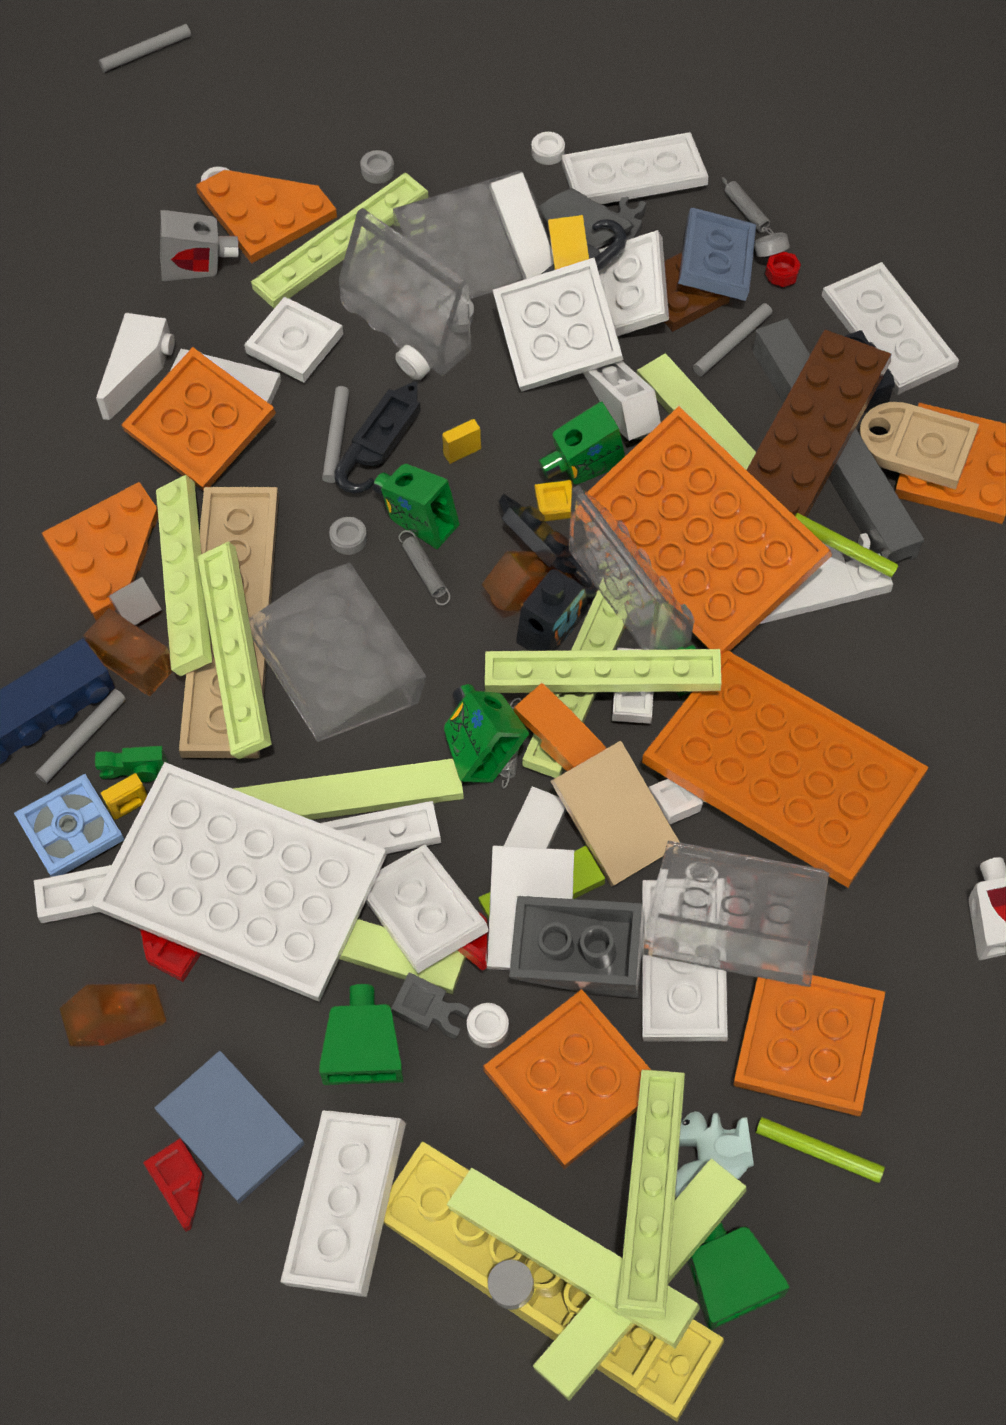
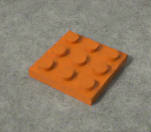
[121,347,276,491]
[895,403,1006,524]
[733,963,885,1117]
[483,989,651,1169]

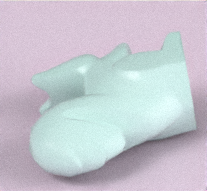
[675,1111,754,1198]

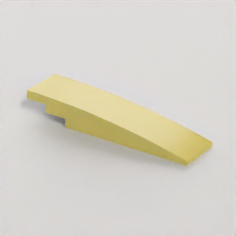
[383,1141,724,1422]

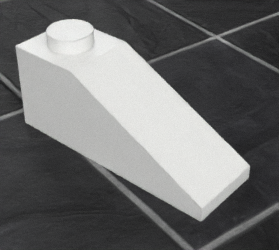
[96,313,175,420]
[583,361,661,440]

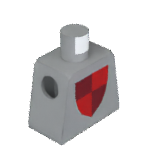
[160,210,238,281]

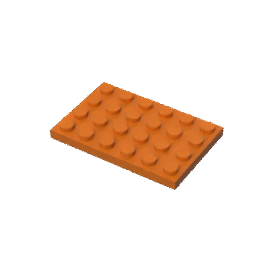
[571,406,832,655]
[642,650,929,888]

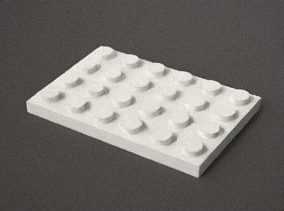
[91,762,387,1002]

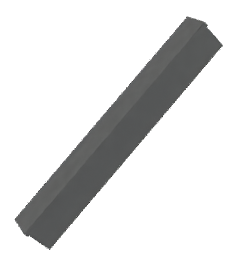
[753,318,924,562]

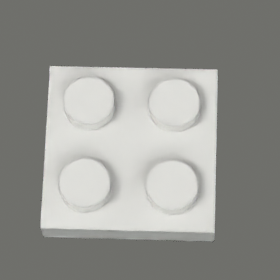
[244,297,343,382]

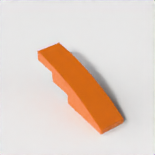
[514,683,607,771]

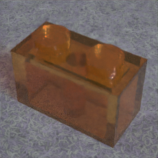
[84,608,173,697]

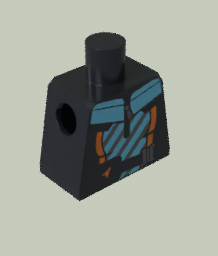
[516,569,588,651]

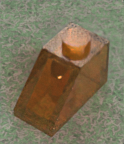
[481,551,572,611]
[59,984,166,1046]

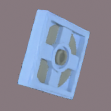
[14,774,124,877]

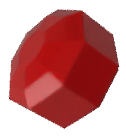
[765,251,801,287]

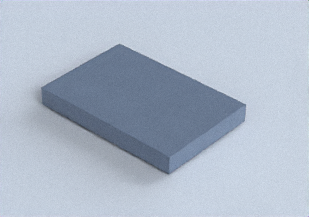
[678,208,756,301]
[155,1051,305,1204]

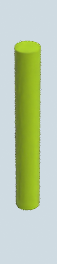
[795,513,898,578]
[756,1117,885,1183]

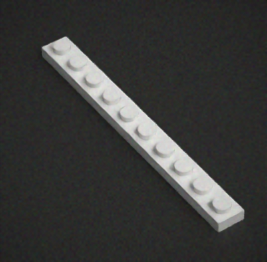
[34,801,441,924]

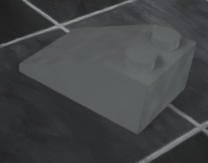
[509,896,645,998]

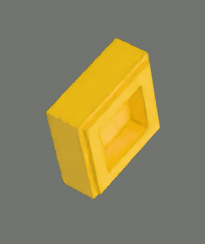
[442,419,481,464]
[535,480,576,521]
[101,773,147,820]

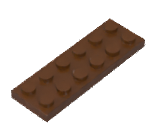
[747,329,892,517]

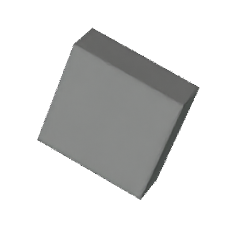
[108,577,162,629]

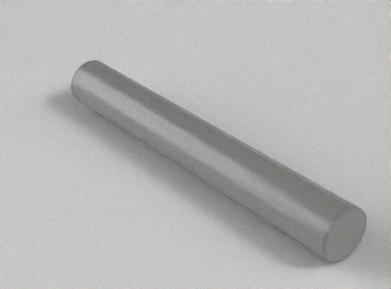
[99,24,191,72]
[693,303,772,376]
[322,386,349,483]
[35,689,126,784]

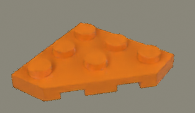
[196,170,337,264]
[42,482,158,620]

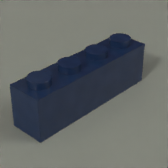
[0,638,115,764]

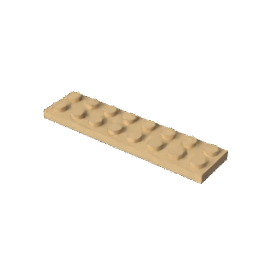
[179,487,279,758]

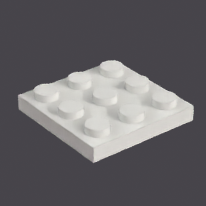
[493,258,624,392]

